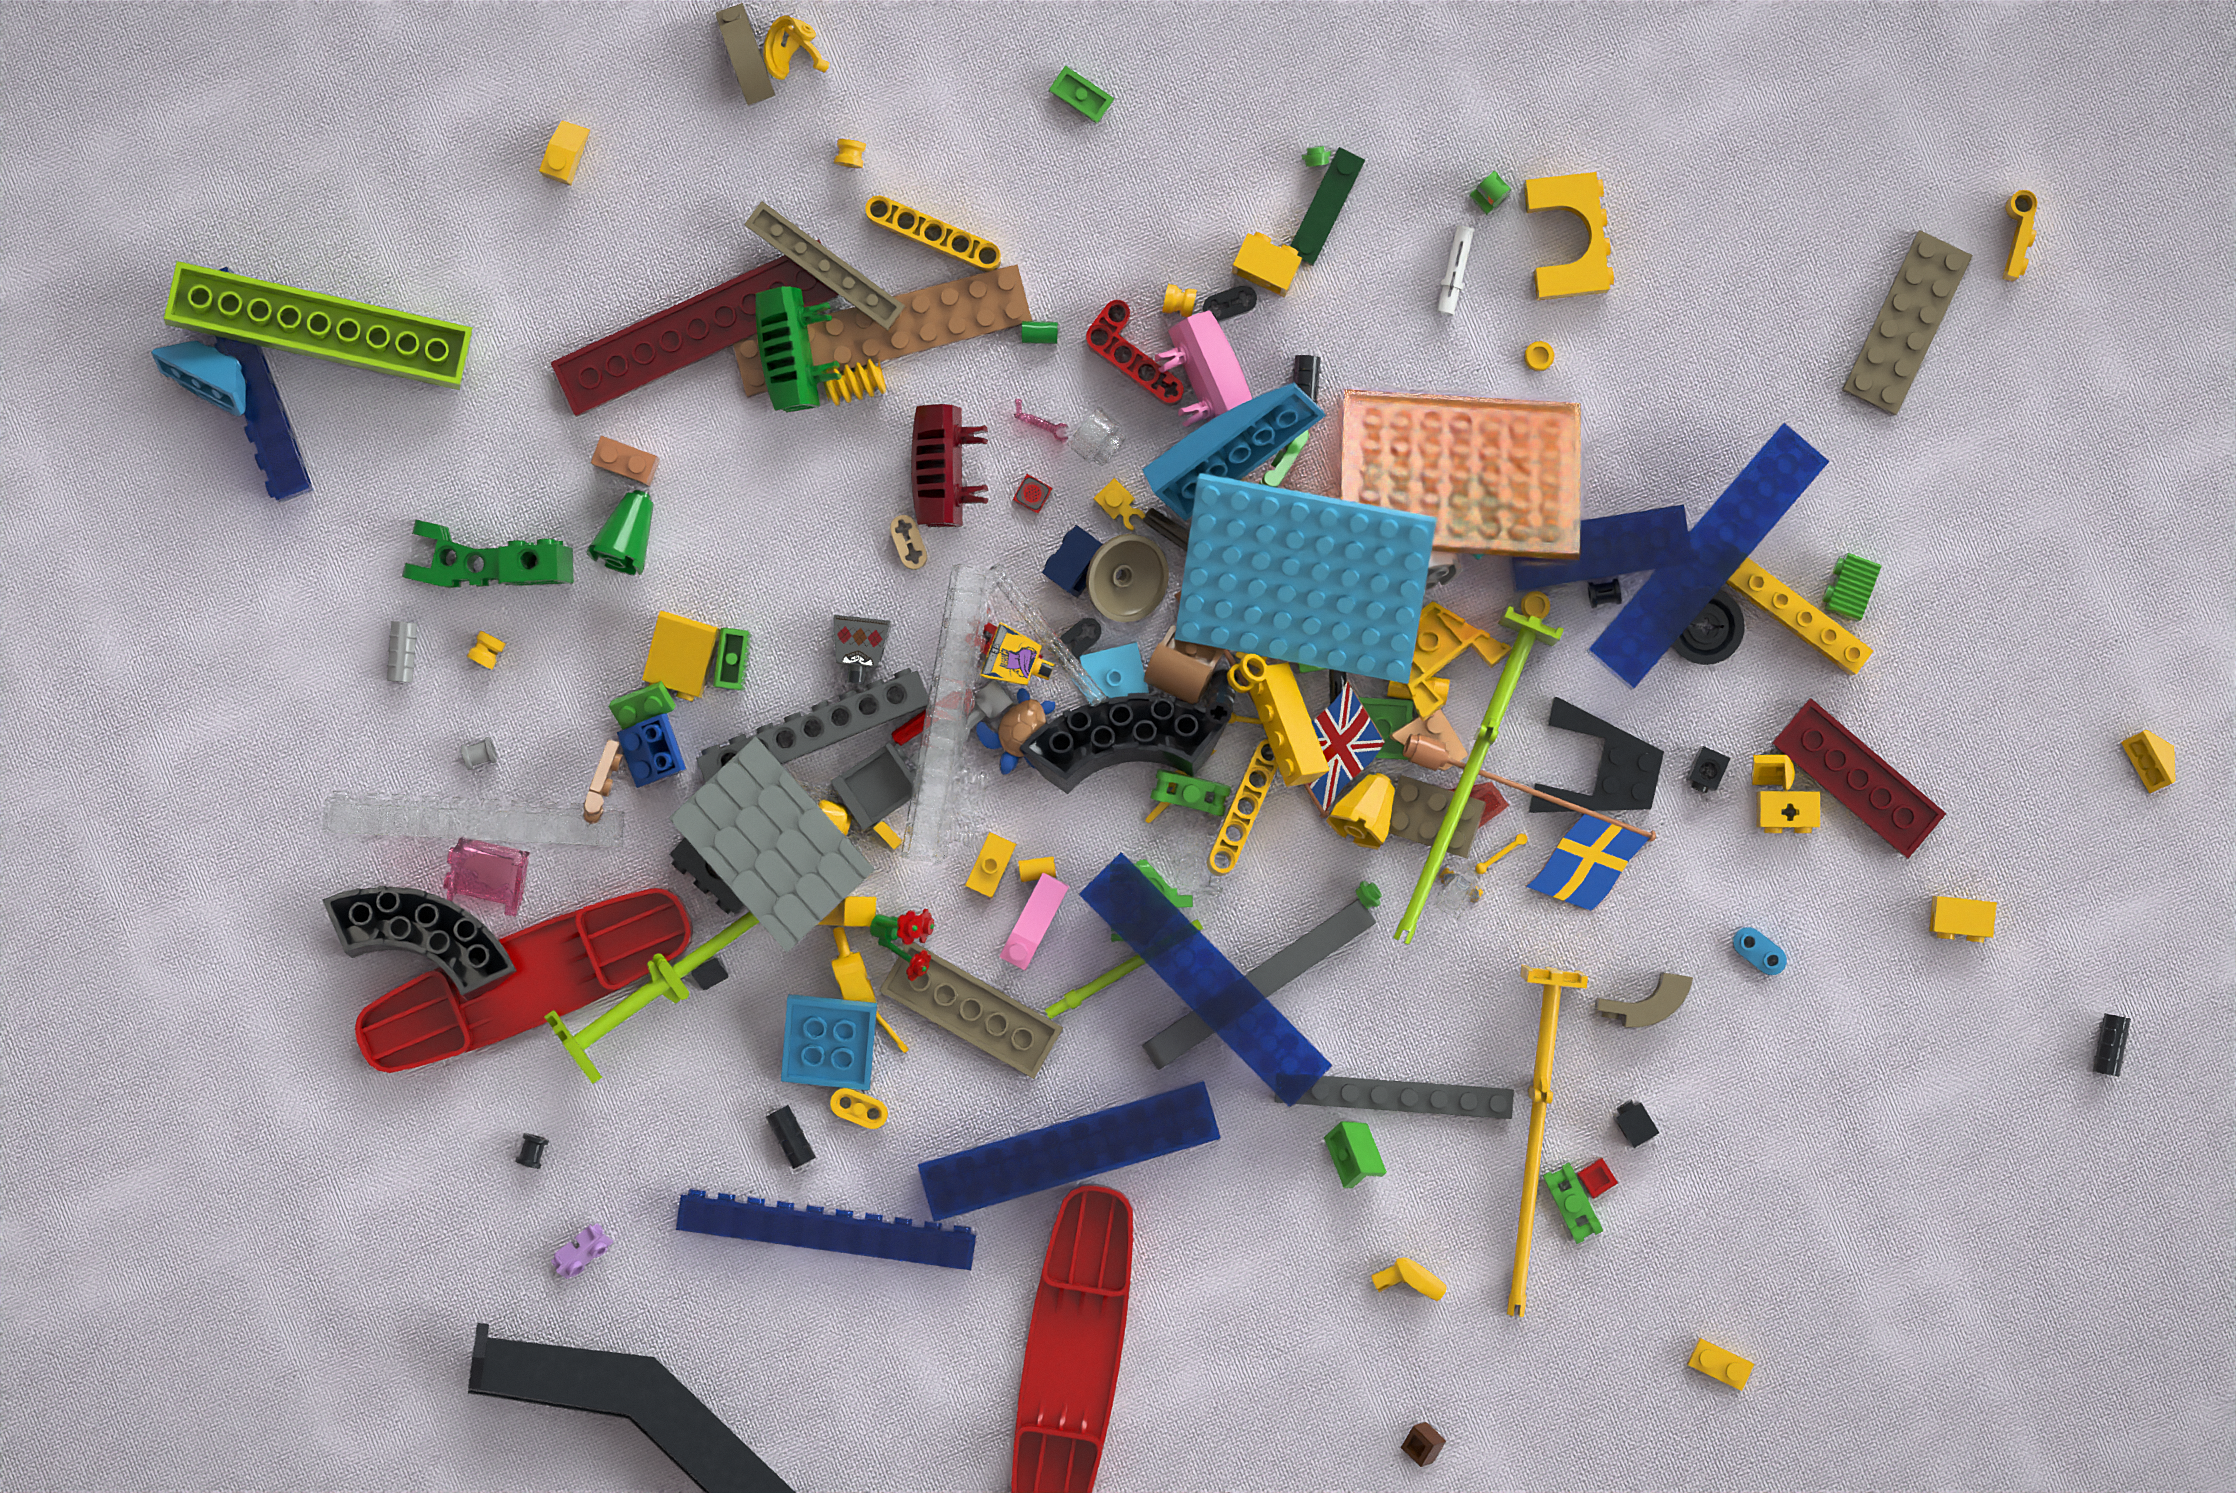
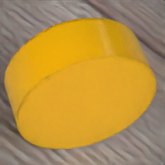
[1524,341,1554,372]

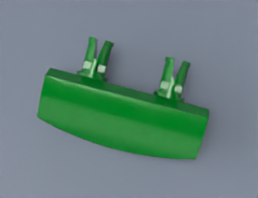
[755,287,842,413]

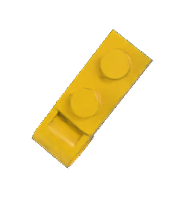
[2002,190,2038,282]

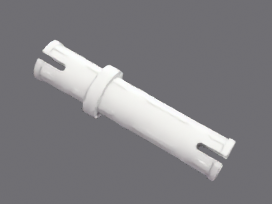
[1436,225,1474,316]

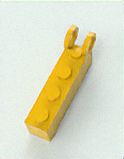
[1227,654,1330,787]

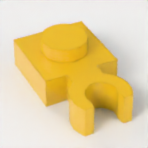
[1093,478,1145,531]

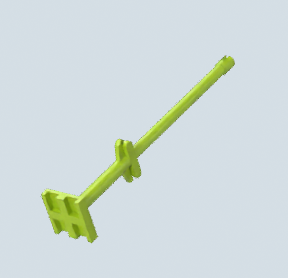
[1393,606,1564,945]
[544,911,759,1084]

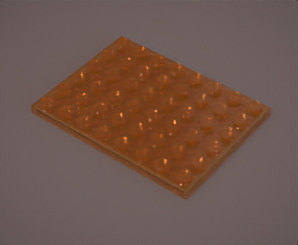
[1340,389,1581,560]

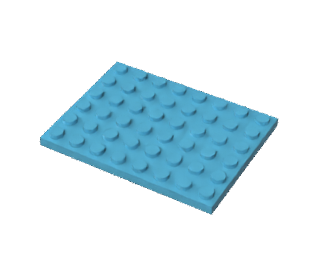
[1175,473,1437,684]

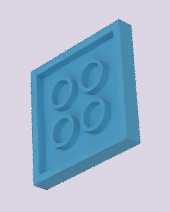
[781,994,877,1090]

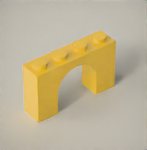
[1523,172,1614,301]

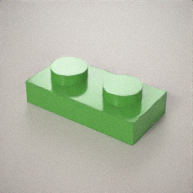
[1049,65,1114,124]
[608,681,676,730]

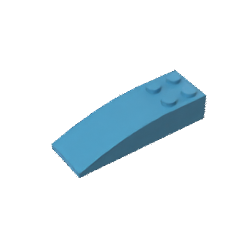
[1142,383,1326,521]

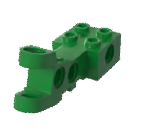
[402,519,574,588]

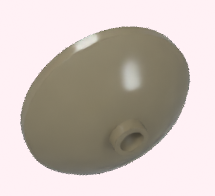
[1086,534,1169,622]

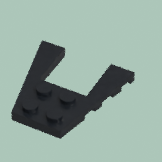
[1528,697,1664,813]

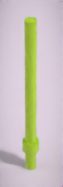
[1044,919,1203,1020]

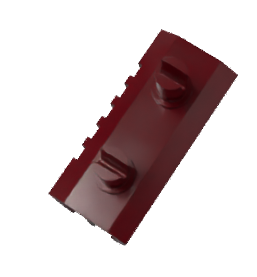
[911,404,989,527]

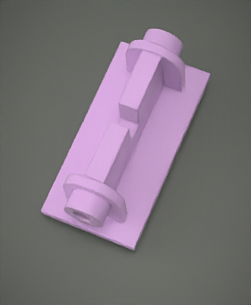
[551,1223,614,1279]

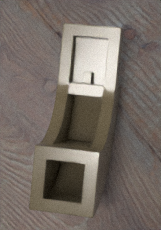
[715,3,775,105]
[1595,972,1693,1027]

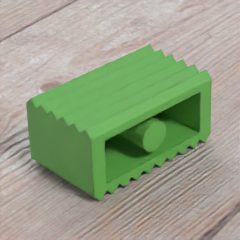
[1822,553,1882,622]
[713,627,752,691]

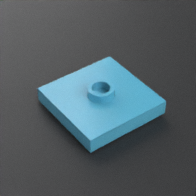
[1079,642,1149,701]

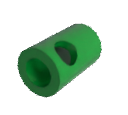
[1022,321,1058,344]

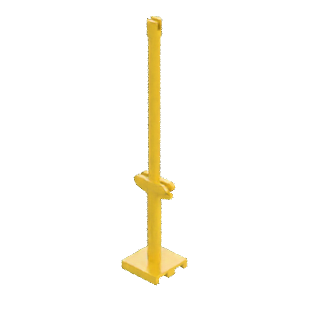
[1507,964,1588,1317]

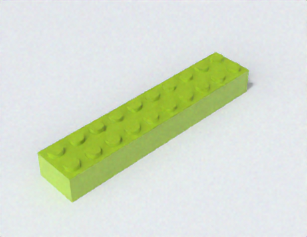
[164,261,473,390]

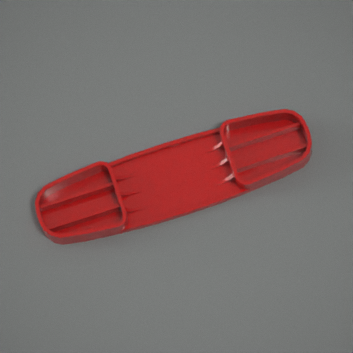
[355,888,693,1073]
[1011,1184,1133,1493]

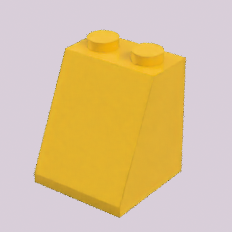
[642,610,721,702]

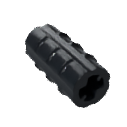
[1292,355,1321,404]
[1206,669,1238,724]
[2093,1013,2131,1077]
[766,1105,816,1169]

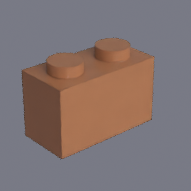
[591,436,660,487]

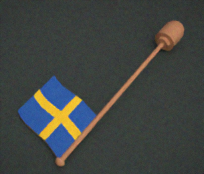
[1402,734,1656,911]

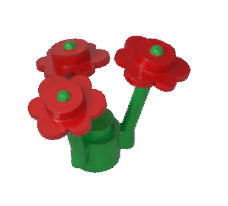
[870,909,934,981]

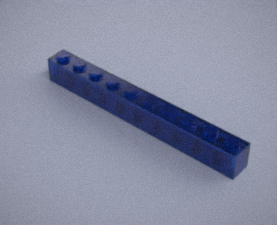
[676,1188,977,1271]

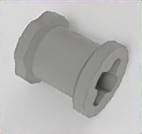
[461,737,497,770]

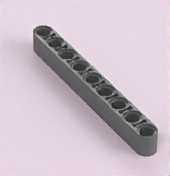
[1142,899,1377,1070]

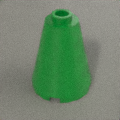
[587,490,654,576]

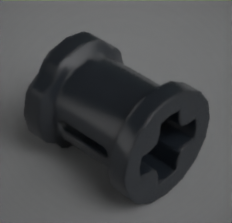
[1587,578,1622,609]
[515,1133,549,1169]

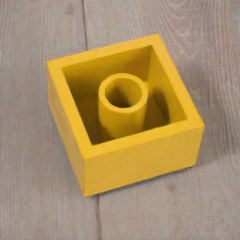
[1231,232,1302,298]

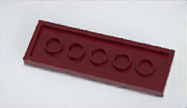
[1771,698,1947,859]

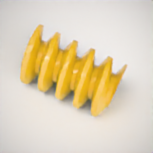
[823,358,886,406]

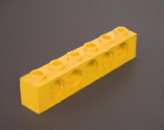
[1708,544,1874,676]

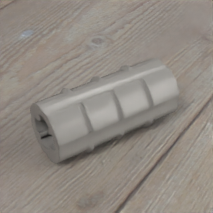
[387,621,417,683]

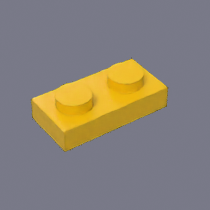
[1687,1337,1755,1391]

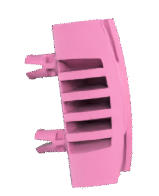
[1155,310,1252,427]

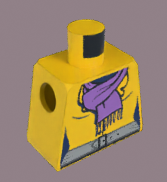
[980,622,1054,686]

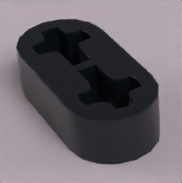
[1202,285,1257,322]
[1052,618,1102,664]

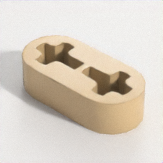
[890,515,928,570]

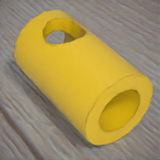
[1018,856,1056,882]

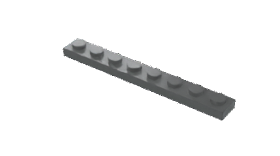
[1274,1072,1514,1119]

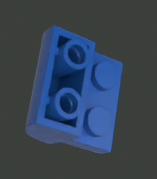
[617,713,687,788]

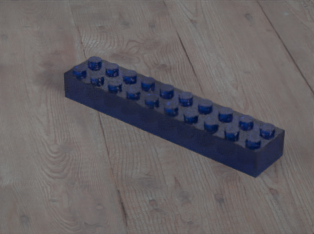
[1585,423,1830,690]
[1079,852,1333,1107]
[917,1080,1221,1222]

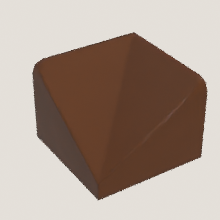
[1401,1422,1446,1467]

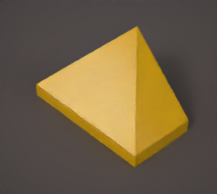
[2121,730,2175,794]

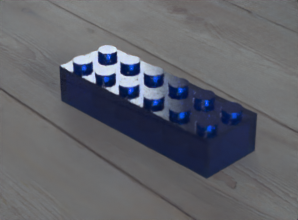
[1505,504,1693,593]

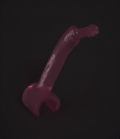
[1014,399,1069,442]

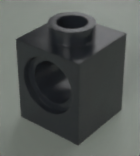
[1686,746,1731,794]
[1613,1100,1659,1148]

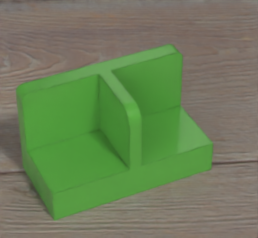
[1324,1121,1387,1188]

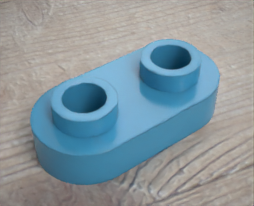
[1732,927,1787,975]

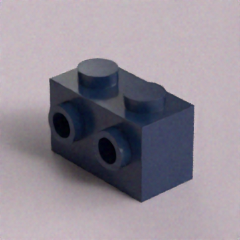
[1041,525,1103,599]

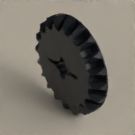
[1667,588,1745,665]

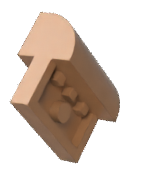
[1144,624,1224,705]

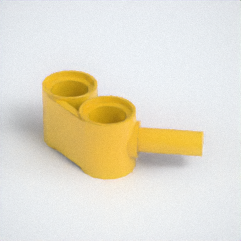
[831,927,876,1003]

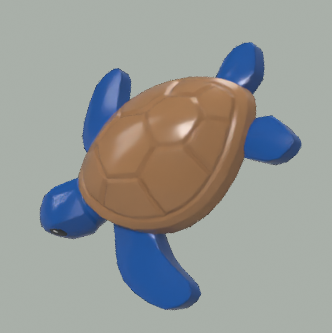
[976,688,1056,775]

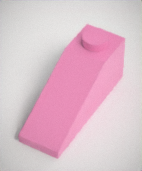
[999,873,1069,971]

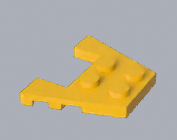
[1405,601,1512,721]

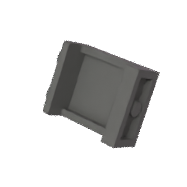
[830,741,925,831]

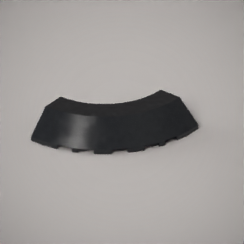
[1019,693,1228,794]
[322,886,517,1001]

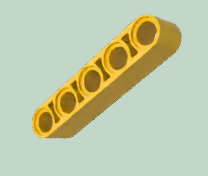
[865,195,1001,272]
[1206,739,1278,876]

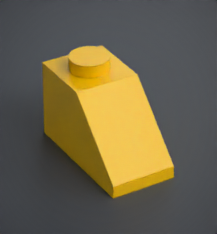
[539,120,590,186]

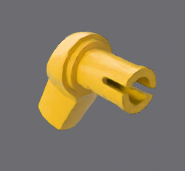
[1371,1257,1446,1302]

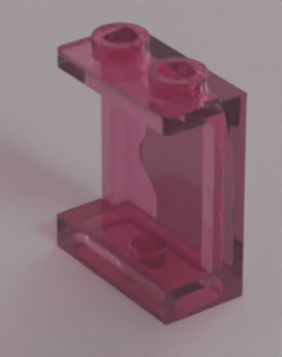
[443,837,530,917]

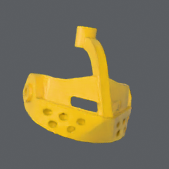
[763,15,829,80]

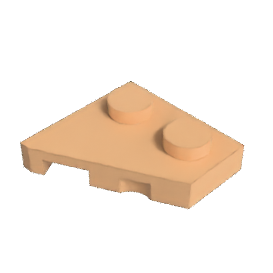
[1389,708,1468,771]

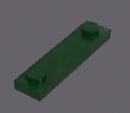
[1290,147,1365,266]

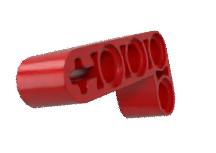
[1086,300,1184,406]

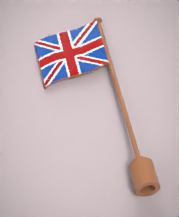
[1174,590,1385,819]

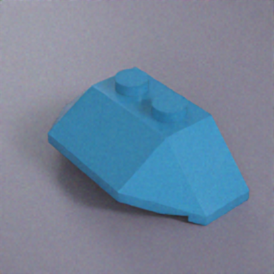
[151,340,245,417]

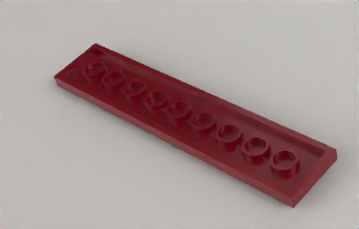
[550,239,840,417]

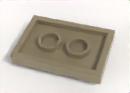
[1388,775,1487,859]

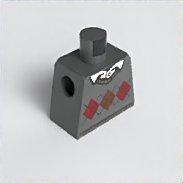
[833,615,892,684]

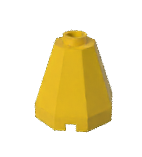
[1326,773,1395,850]

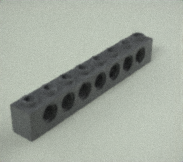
[696,668,932,782]

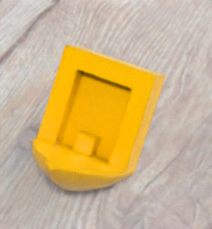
[1751,755,1795,791]

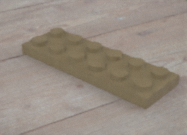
[1842,230,1973,416]
[879,942,1064,1079]

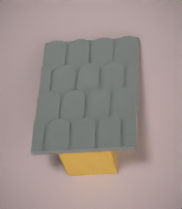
[669,736,876,952]

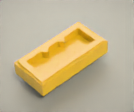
[965,832,1017,898]

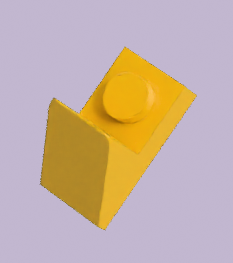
[817,896,876,927]

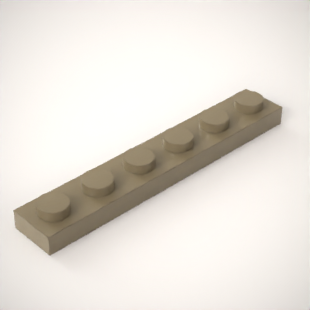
[744,201,905,331]

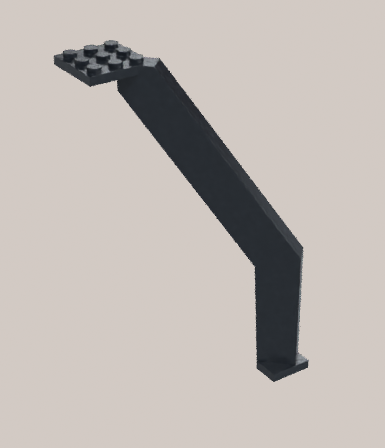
[468,1323,796,1493]

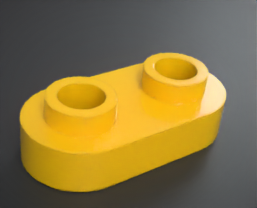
[830,1088,888,1129]

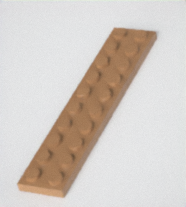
[733,264,1032,397]

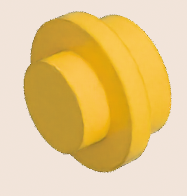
[1520,591,1550,619]

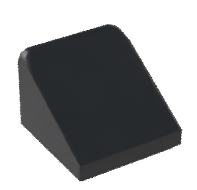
[691,958,729,990]

